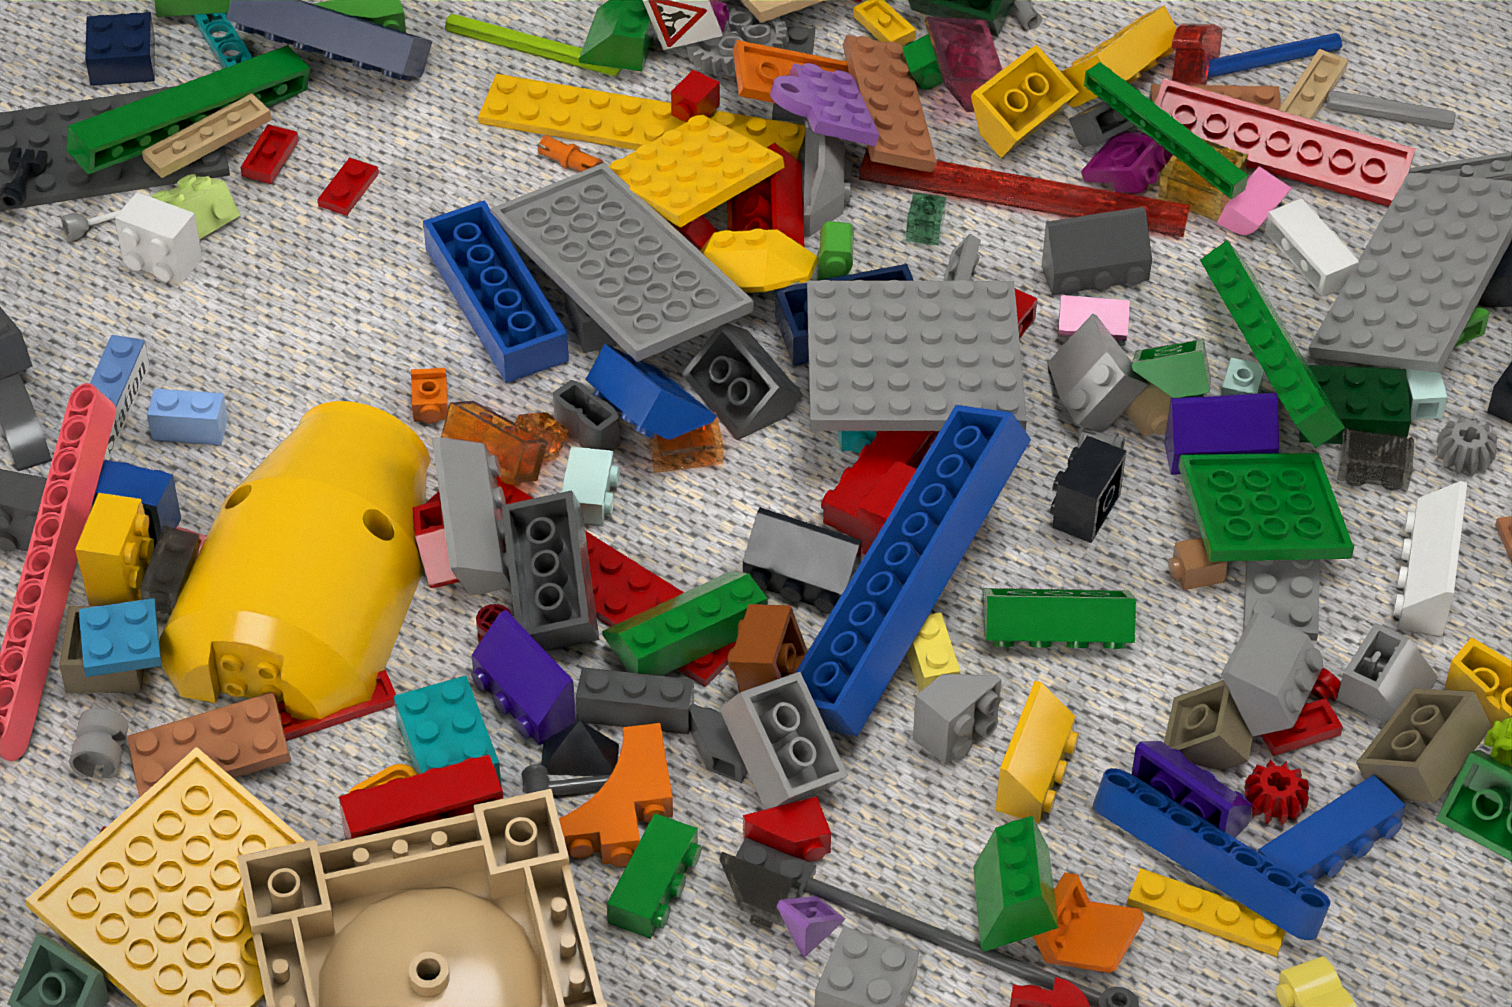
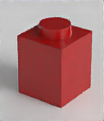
[671,70,720,122]

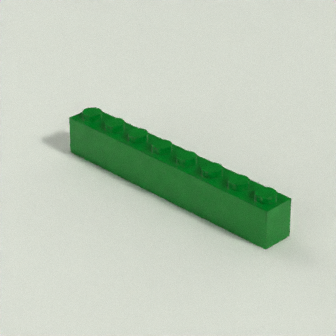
[66,45,310,175]
[1200,240,1345,448]

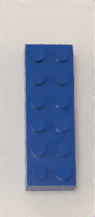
[423,200,569,383]

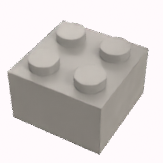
[814,926,919,1007]

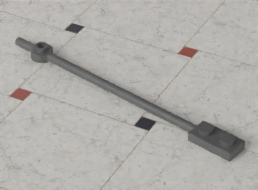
[729,838,1139,1007]

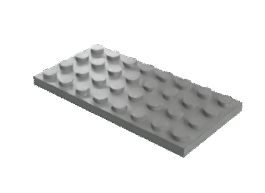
[490,163,754,362]
[1308,172,1512,373]

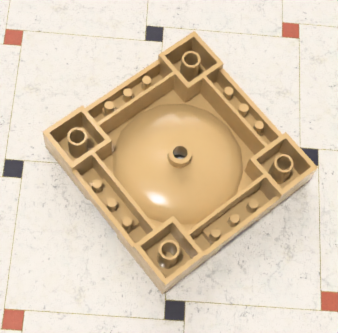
[237,789,608,1007]

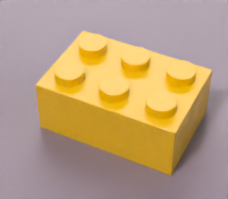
[75,493,159,606]

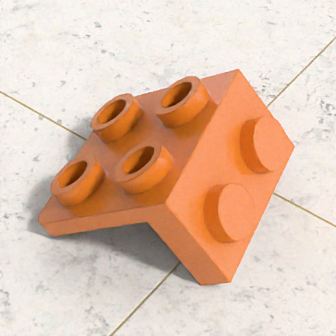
[1033,872,1144,973]

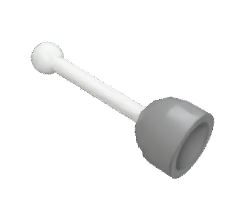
[61,210,121,242]

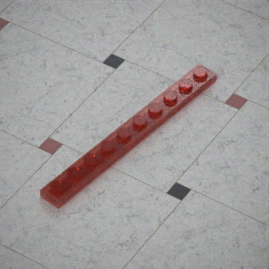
[859,148,1190,237]

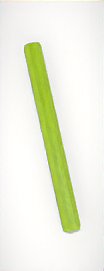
[445,14,622,76]

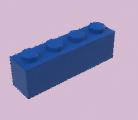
[1258,775,1406,886]

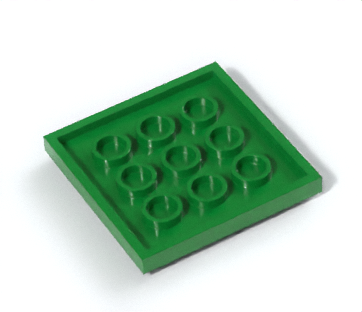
[1178,453,1354,562]

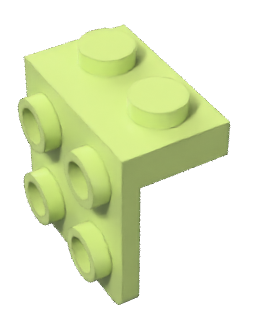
[151,174,241,240]

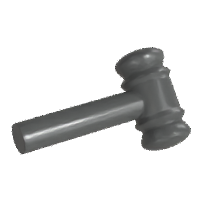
[521,764,610,796]

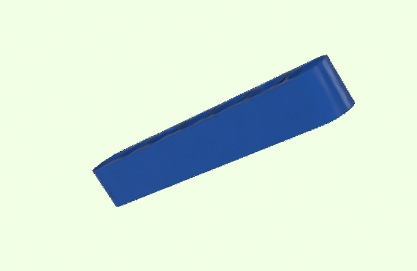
[1093,768,1331,940]

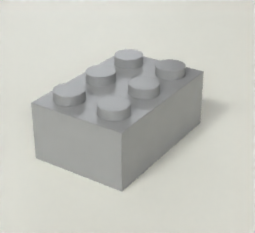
[719,672,848,809]

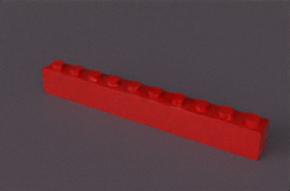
[821,288,1037,540]

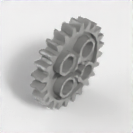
[686,7,789,76]

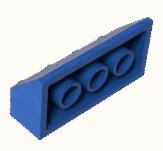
[585,344,717,440]

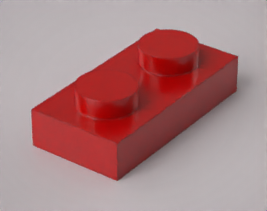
[240,124,299,184]
[317,157,379,216]
[1261,698,1343,756]

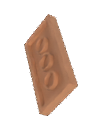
[127,692,291,798]

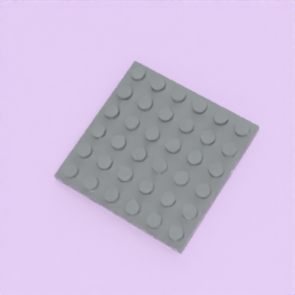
[807,280,1027,431]

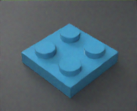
[79,598,162,677]

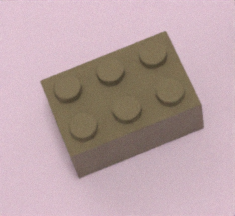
[1356,688,1492,803]

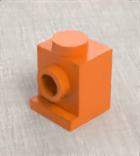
[411,367,449,424]

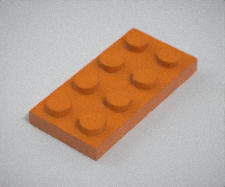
[733,40,849,103]

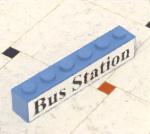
[90,335,150,462]

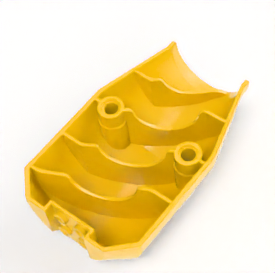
[159,401,431,721]

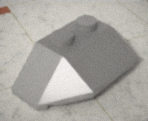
[804,122,851,236]

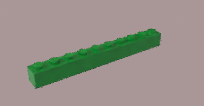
[1084,62,1248,199]

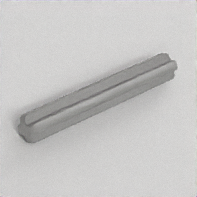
[1327,91,1456,130]

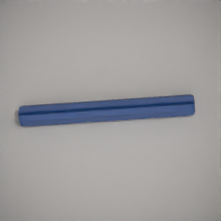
[1192,33,1342,80]

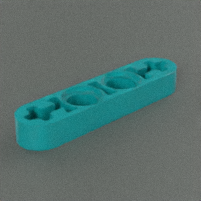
[193,13,253,69]

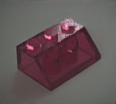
[925,16,1003,113]

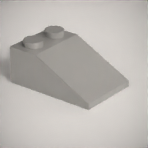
[1047,313,1149,433]

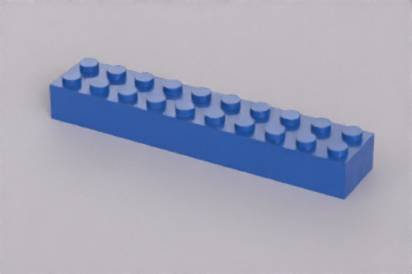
[795,405,1031,737]

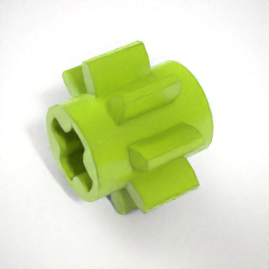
[1484,718,1512,765]

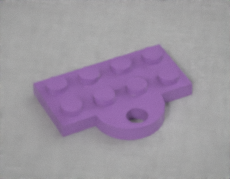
[770,63,879,146]

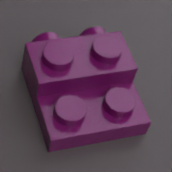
[1081,133,1174,194]

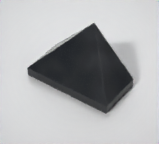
[541,720,619,776]

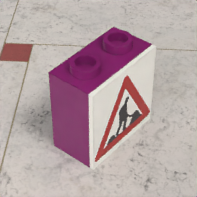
[643,0,729,50]

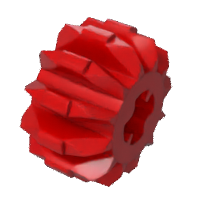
[1244,759,1309,826]

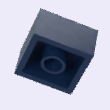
[85,12,155,86]

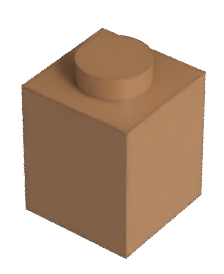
[1168,538,1228,590]

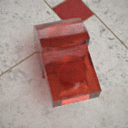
[1171,23,1223,85]

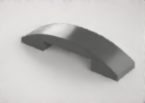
[0,372,52,471]

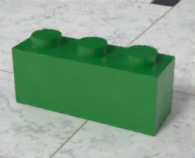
[607,813,702,939]

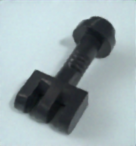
[0,147,48,209]

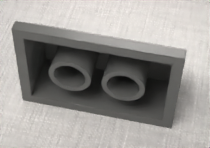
[1041,207,1152,295]
[682,323,803,440]

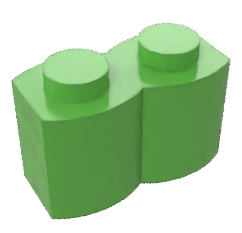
[816,221,854,281]

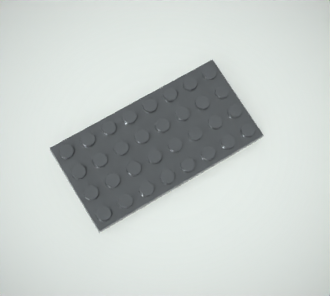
[0,86,230,211]

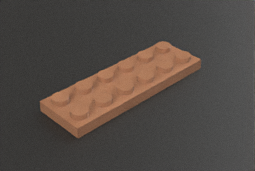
[842,35,937,172]

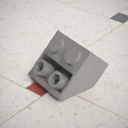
[1337,623,1438,723]
[913,674,1002,765]

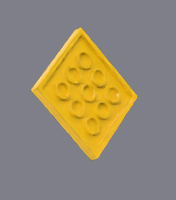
[608,114,785,228]

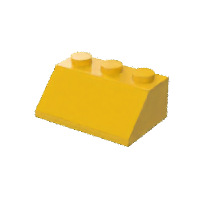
[971,44,1079,159]
[995,681,1079,824]

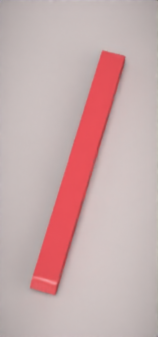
[0,383,116,761]

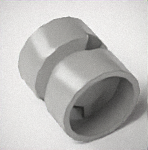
[69,708,129,778]

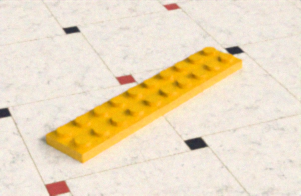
[478,74,805,161]

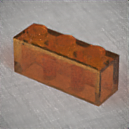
[441,400,548,486]

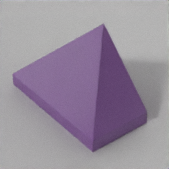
[776,896,846,958]

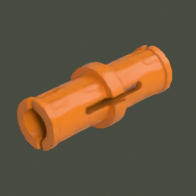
[538,135,603,172]

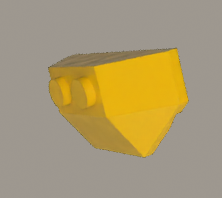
[700,229,819,293]

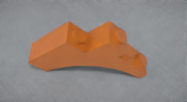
[559,723,673,867]

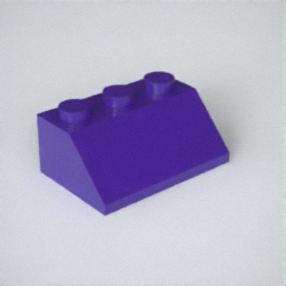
[1164,393,1279,475]
[471,610,576,746]
[1131,741,1253,838]

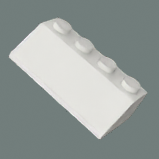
[1393,481,1467,637]

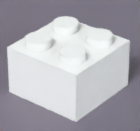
[115,192,202,284]

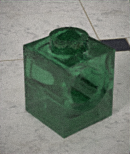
[906,192,946,246]

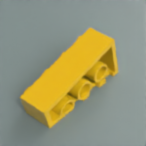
[1060,5,1182,108]
[1445,637,1512,729]

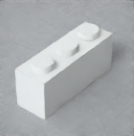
[1265,198,1359,296]

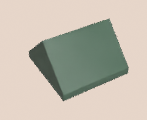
[7,933,110,1007]

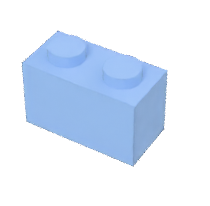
[147,388,228,445]

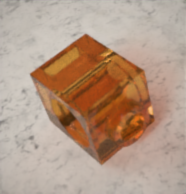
[505,412,569,464]

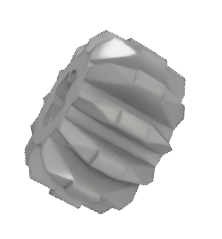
[1437,416,1497,476]

